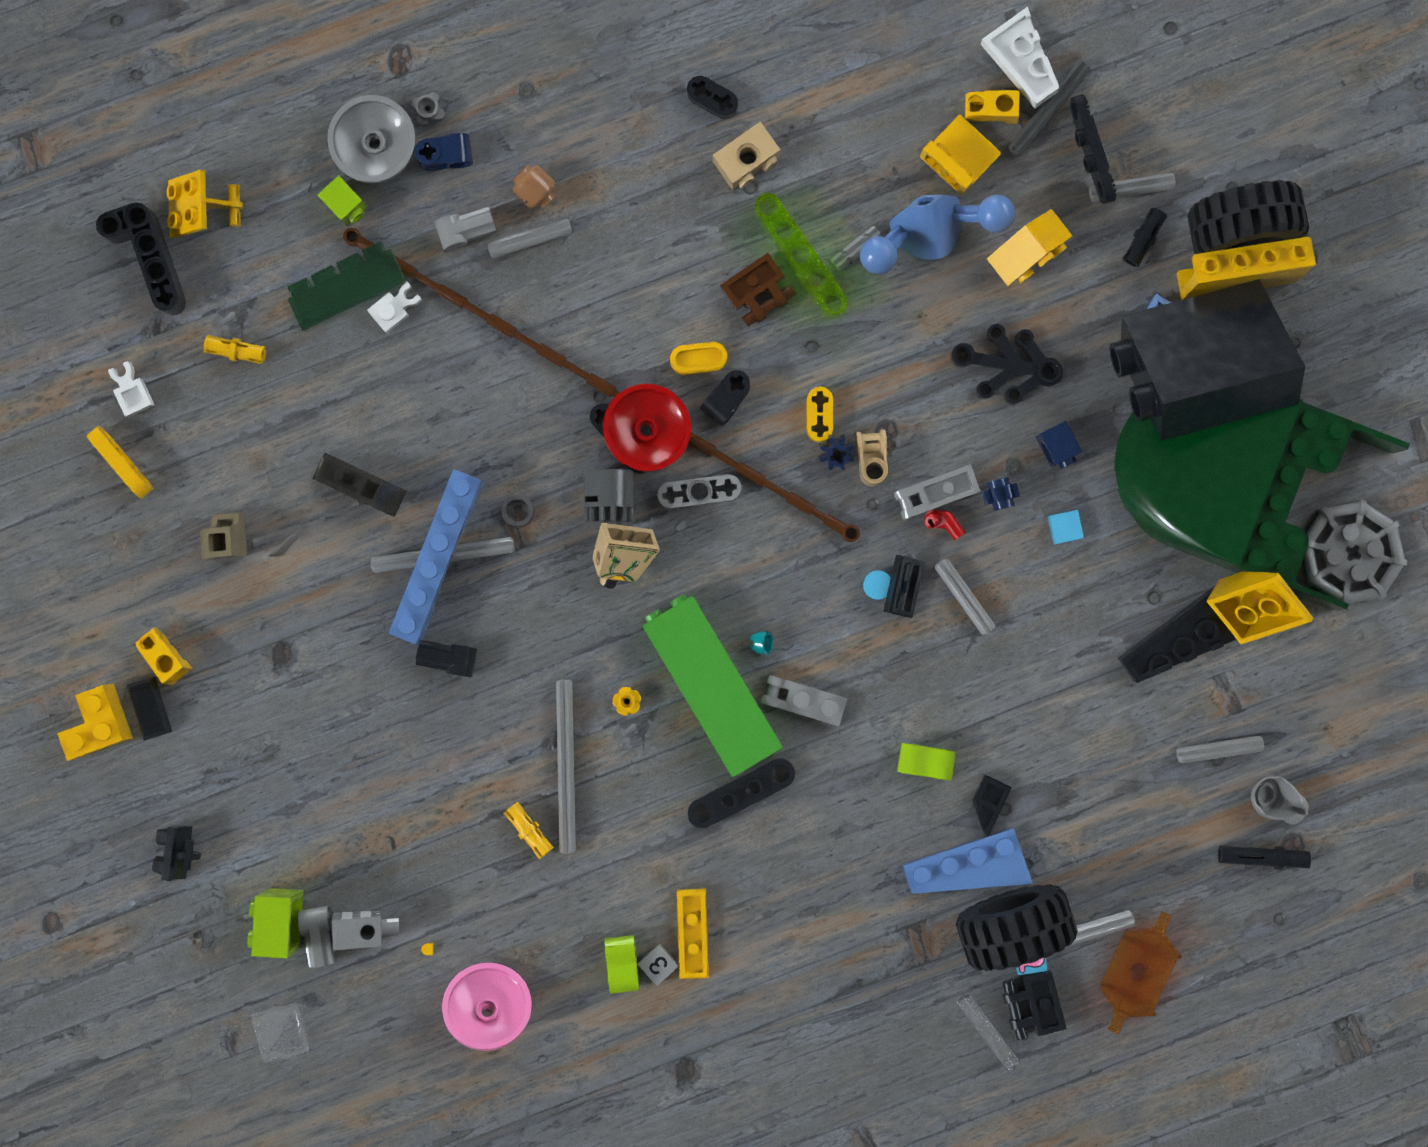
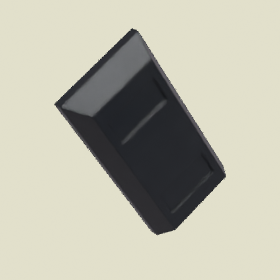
[127,676,172,741]

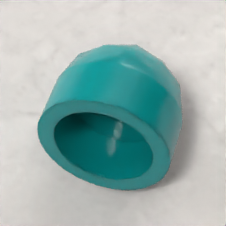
[750,631,774,655]

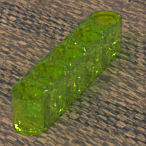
[754,193,847,319]

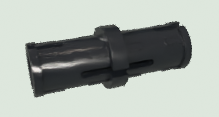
[1122,208,1167,268]

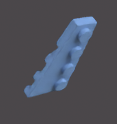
[902,827,1033,894]

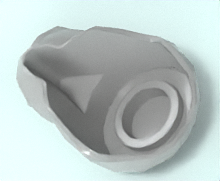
[1251,775,1309,824]

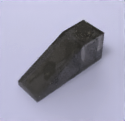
[312,453,407,517]

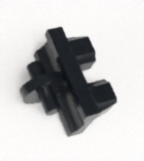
[152,825,201,881]

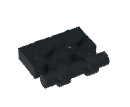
[1002,970,1067,1040]

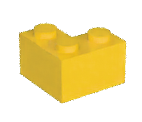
[986,209,1073,286]
[57,684,133,761]

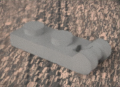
[893,464,981,520]
[761,675,848,726]

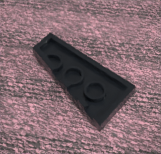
[1118,589,1238,683]

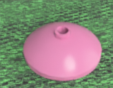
[442,963,532,1051]

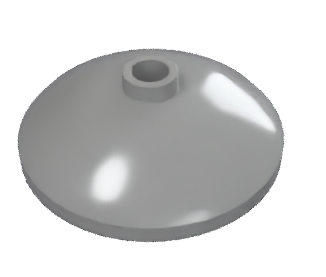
[327,95,416,183]

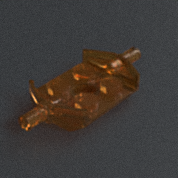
[1099,911,1182,1035]

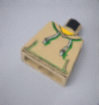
[593,523,660,589]

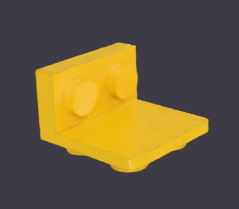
[920,115,1001,196]

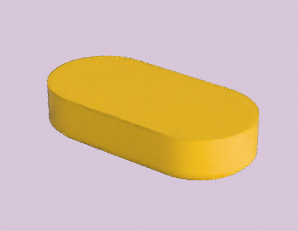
[670,342,728,375]

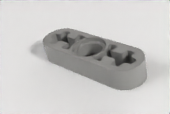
[657,474,741,509]

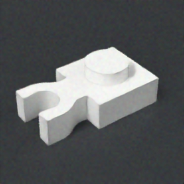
[367,282,423,334]
[108,361,155,418]

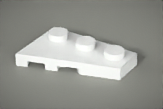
[981,7,1059,108]

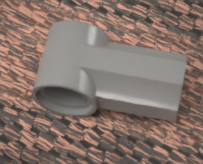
[435,207,497,251]
[298,906,336,968]

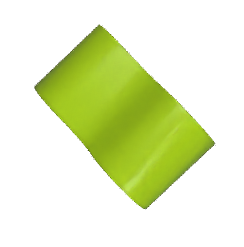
[897,742,957,781]
[605,935,640,994]

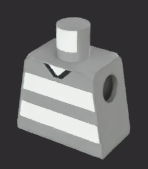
[332,911,399,951]

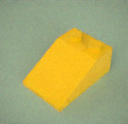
[1207,571,1313,644]

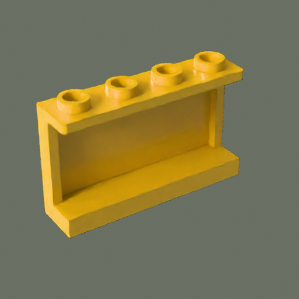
[1176,237,1316,300]

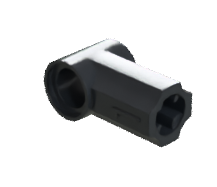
[416,640,477,677]

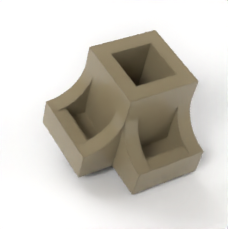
[200,512,247,560]

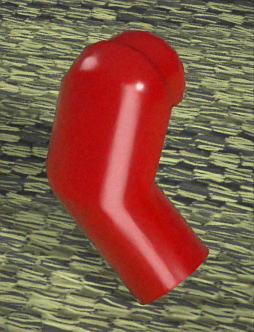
[924,509,966,541]

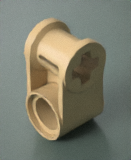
[855,429,888,487]

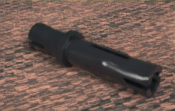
[1218,846,1311,870]

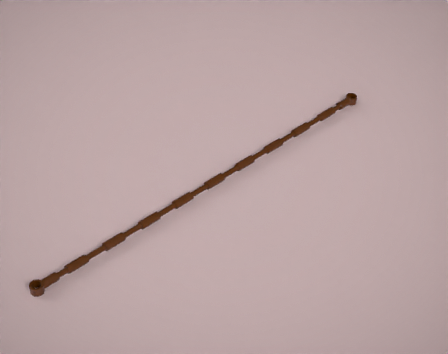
[343,228,860,542]

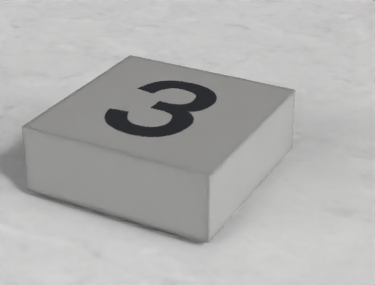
[637,943,679,986]

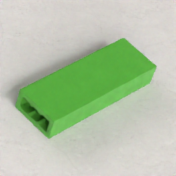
[642,594,783,778]

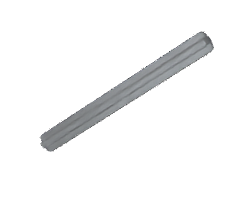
[556,679,576,854]

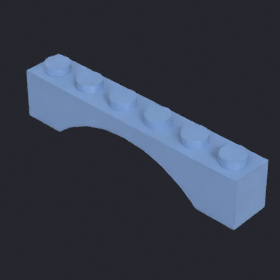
[388,469,485,644]

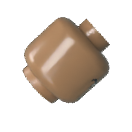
[512,164,556,209]

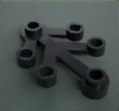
[950,324,1063,405]

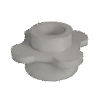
[412,92,445,125]

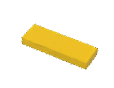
[677,888,709,979]

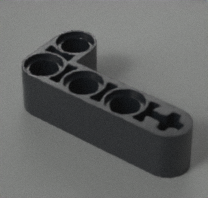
[96,202,186,315]

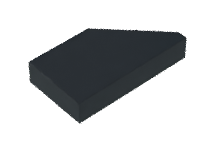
[972,774,1012,836]

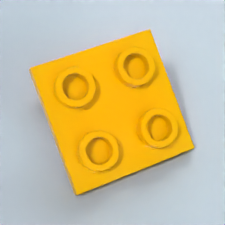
[167,170,243,238]

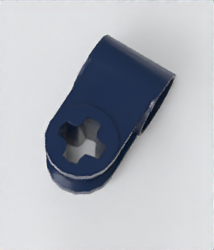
[415,133,473,171]

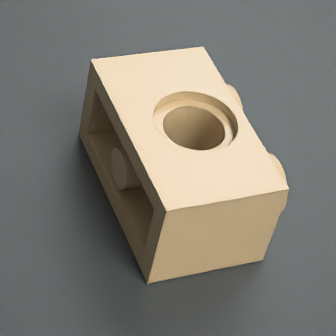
[712,122,780,190]

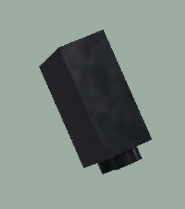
[1109,279,1305,441]

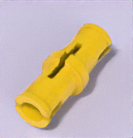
[204,335,266,365]
[503,802,554,859]

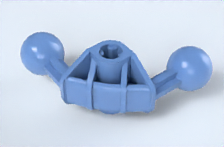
[860,194,1016,274]

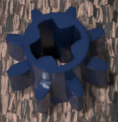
[819,434,854,470]
[982,477,1020,511]

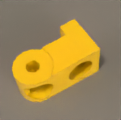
[965,90,1020,124]
[135,627,193,685]

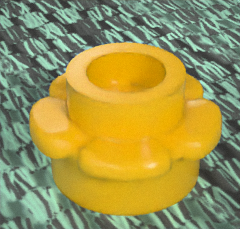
[613,687,641,716]

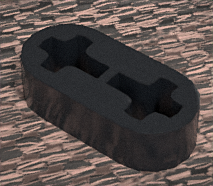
[687,76,738,119]

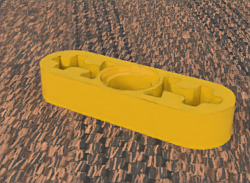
[87,425,154,499]

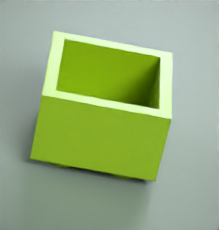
[247,888,304,958]

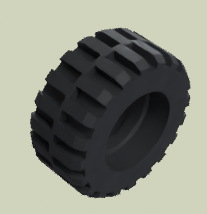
[1187,180,1310,254]
[956,884,1078,971]

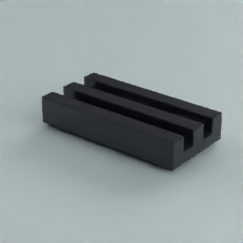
[883,555,925,618]

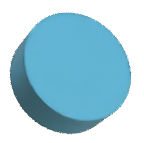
[863,570,891,600]

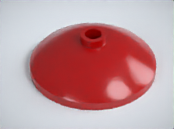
[603,384,691,472]

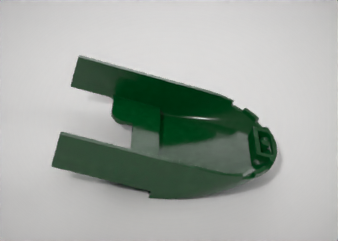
[1114,399,1410,610]

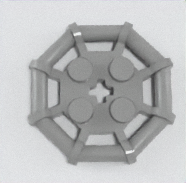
[1303,499,1408,604]

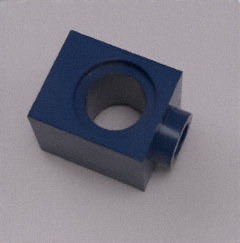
[1035,421,1082,469]

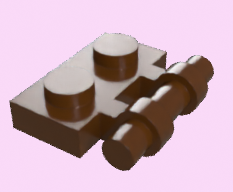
[720,253,796,327]

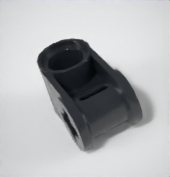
[700,370,750,427]

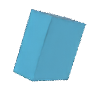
[1047,510,1084,545]

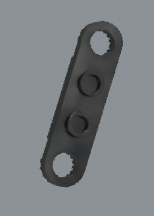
[1070,94,1117,204]
[688,759,795,828]

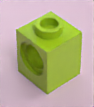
[317,175,368,226]

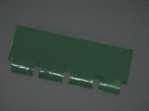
[288,241,406,331]

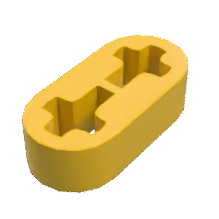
[806,386,833,443]

